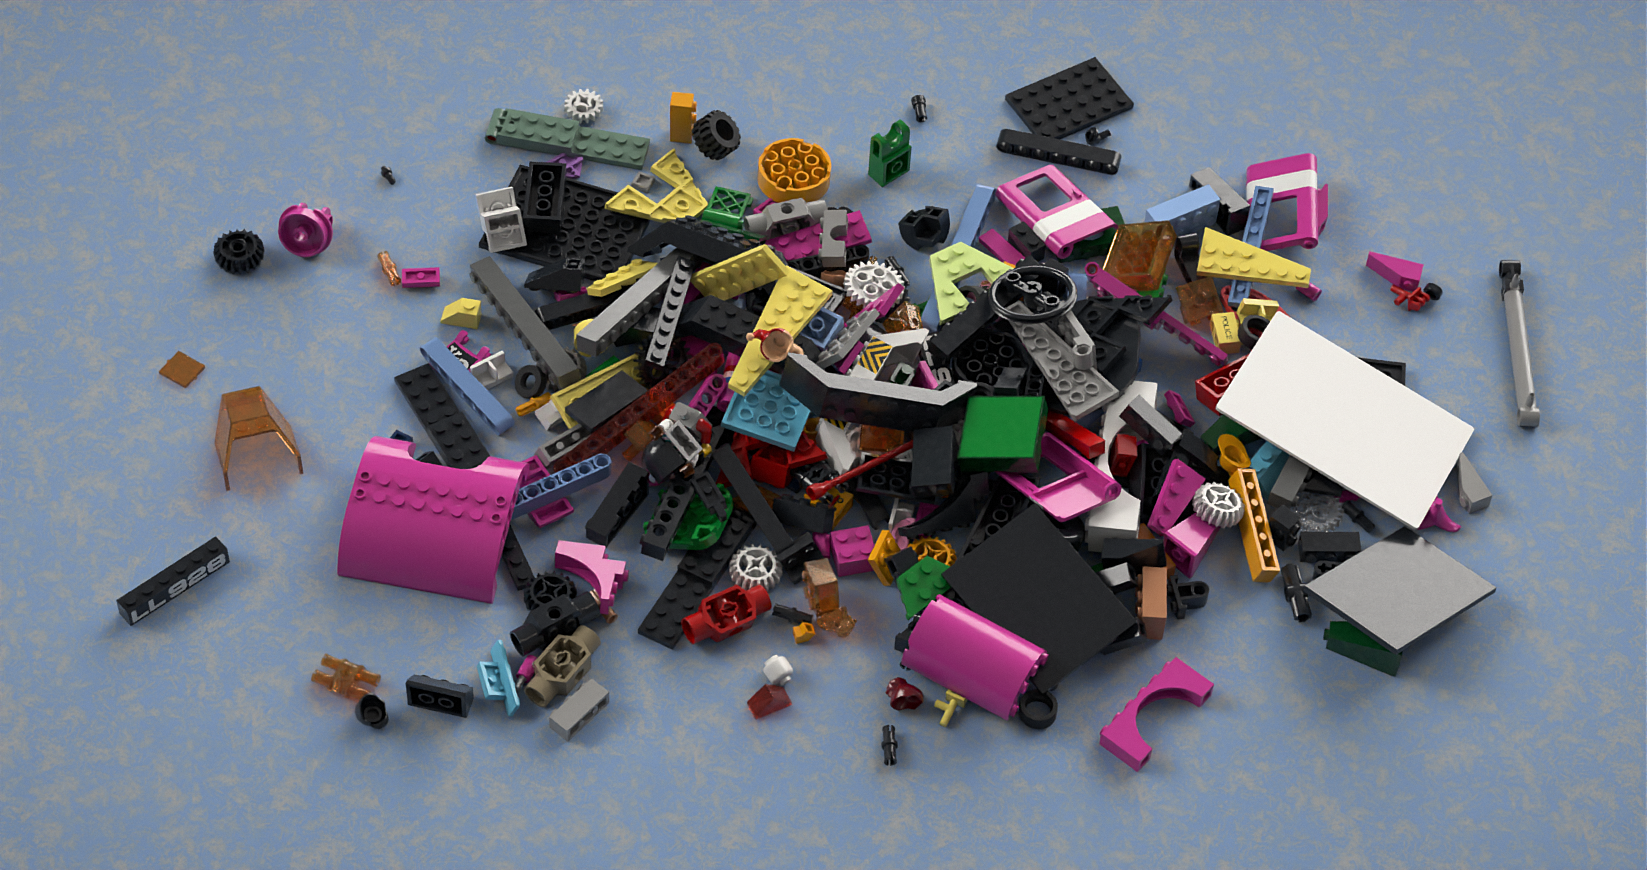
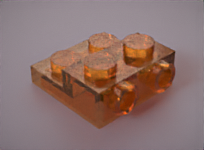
[1176,276,1223,326]

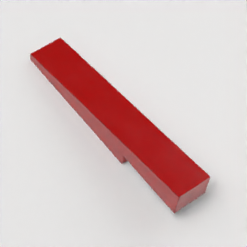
[1045,409,1106,459]

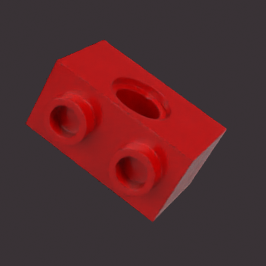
[1108,434,1137,477]

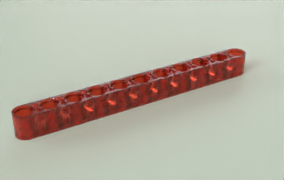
[553,343,725,482]

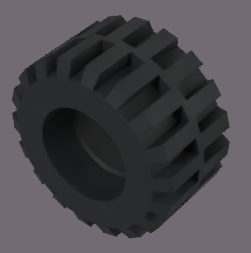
[692,110,741,160]

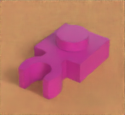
[554,287,588,301]

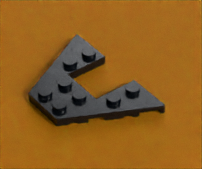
[1074,295,1173,376]

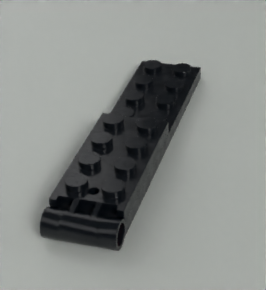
[394,363,490,469]
[638,506,757,650]

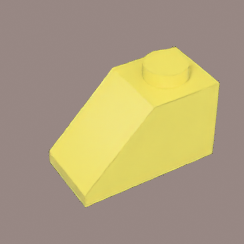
[440,298,482,329]

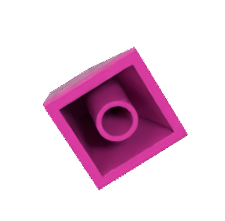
[1163,512,1221,579]

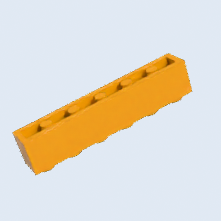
[1228,468,1280,582]

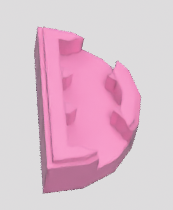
[891,518,916,550]

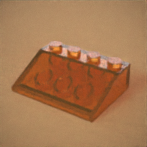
[1103,220,1177,291]

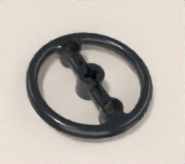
[988,266,1077,324]

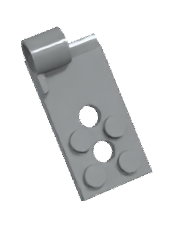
[1057,300,1097,371]

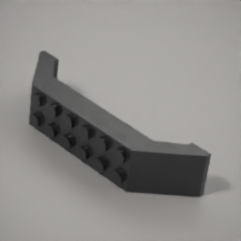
[627,215,788,297]
[674,295,838,375]
[779,352,977,433]

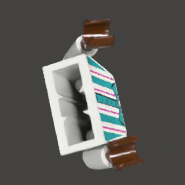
[648,419,703,478]

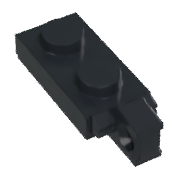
[690,471,728,522]

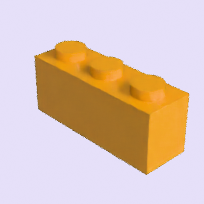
[670,92,697,144]

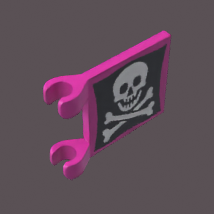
[430,330,491,373]

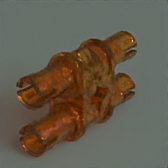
[311,653,381,700]

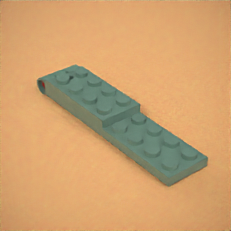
[484,108,650,170]

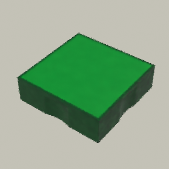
[957,396,1048,473]

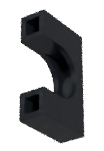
[1096,562,1148,655]

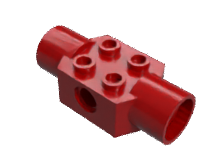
[681,584,772,644]

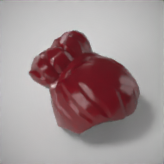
[885,677,924,710]

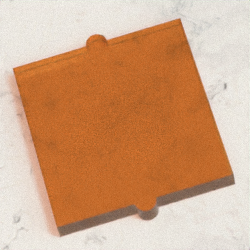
[159,351,205,388]

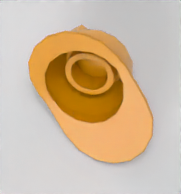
[1218,434,1251,476]

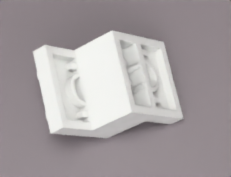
[476,187,527,253]

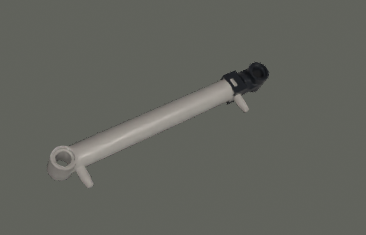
[1499,260,1540,427]

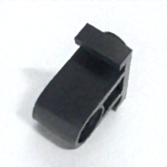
[1167,575,1209,620]

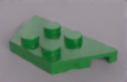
[896,556,951,621]

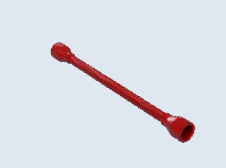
[806,440,913,501]

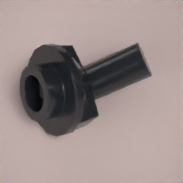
[1085,127,1111,145]

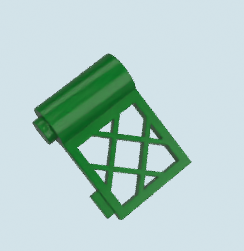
[702,186,754,230]

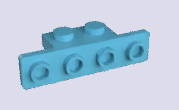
[477,640,520,717]

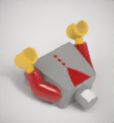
[662,402,712,458]

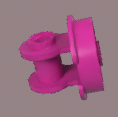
[278,203,333,257]

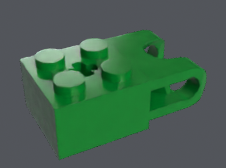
[868,119,912,188]

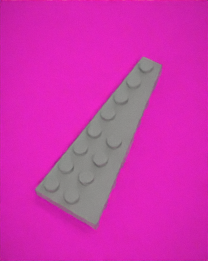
[1006,301,1119,421]

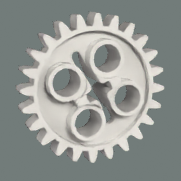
[843,261,905,309]

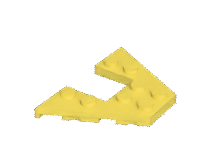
[605,148,708,223]

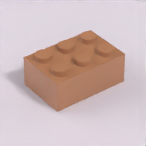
[1135,567,1167,640]

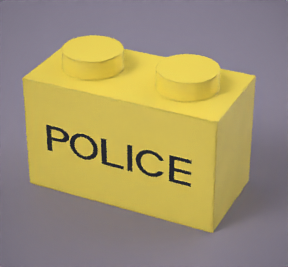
[1209,312,1243,354]

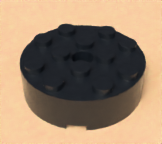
[951,329,1028,388]

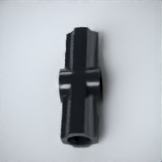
[1281,563,1312,622]

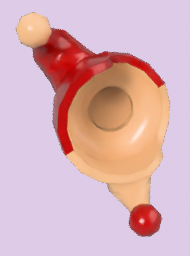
[746,328,804,362]

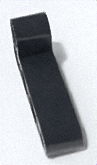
[1174,233,1217,306]

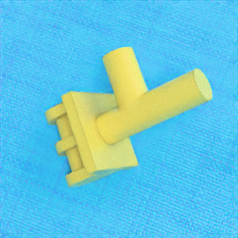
[934,689,968,727]

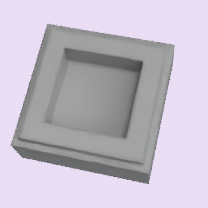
[631,171,655,194]

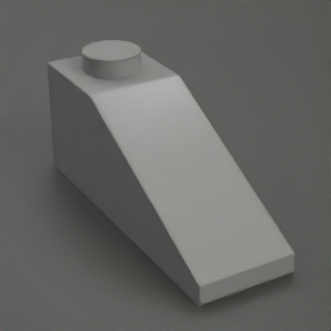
[1456,452,1492,514]

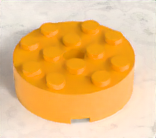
[757,138,831,203]

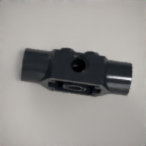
[510,591,600,657]

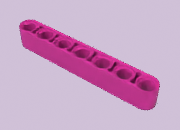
[649,374,726,487]

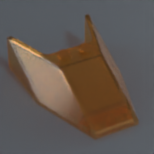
[214,386,303,491]

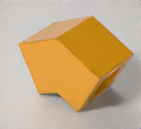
[793,622,816,644]

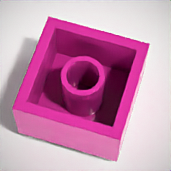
[830,525,875,577]

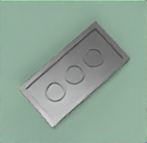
[816,309,880,369]

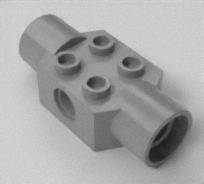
[744,198,828,240]

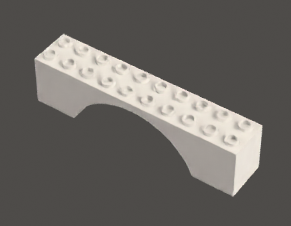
[1085,381,1157,552]

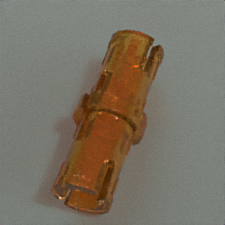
[377,251,401,286]

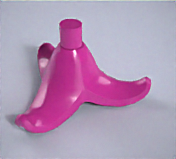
[1417,495,1461,532]

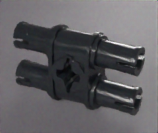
[790,460,849,505]

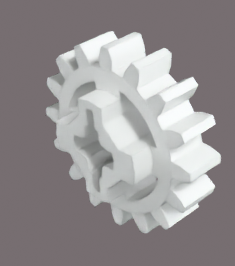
[564,89,603,123]

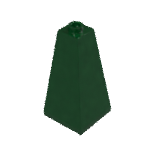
[1200,414,1262,455]
[1323,621,1403,677]

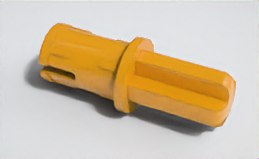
[515,392,551,417]

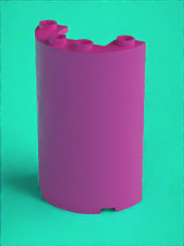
[901,594,1049,721]

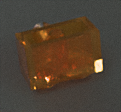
[622,421,656,461]

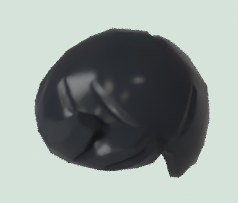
[355,693,389,729]

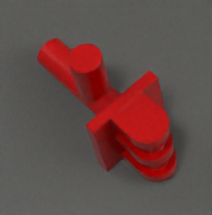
[1390,284,1430,311]

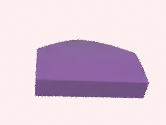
[547,153,583,179]

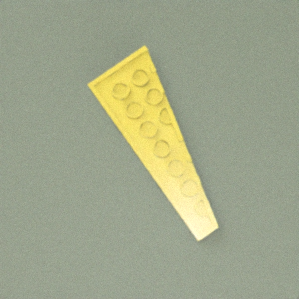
[728,265,833,397]

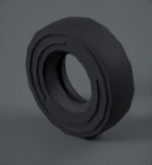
[515,365,547,399]

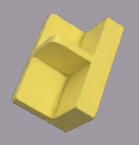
[1237,298,1279,324]

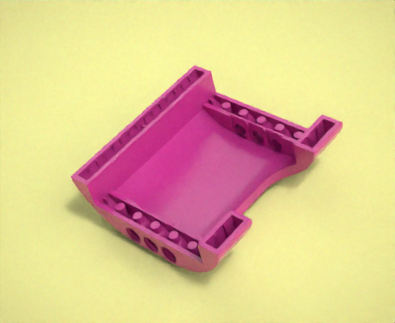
[337,436,530,604]

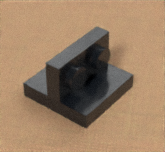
[775,532,828,585]

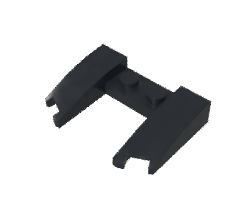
[1152,429,1220,519]

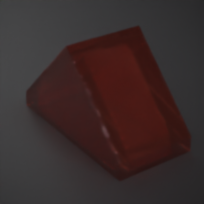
[747,684,792,720]

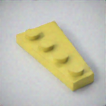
[587,259,658,297]

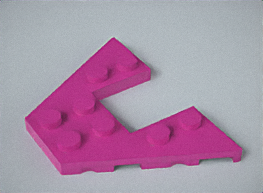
[834,283,904,375]

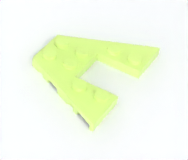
[929,242,1014,325]

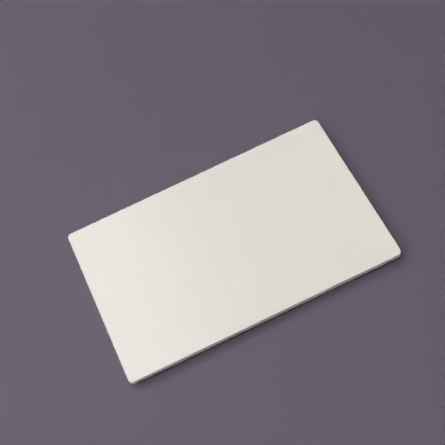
[1216,311,1474,530]

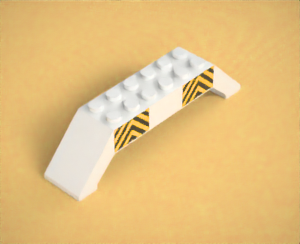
[815,328,929,476]

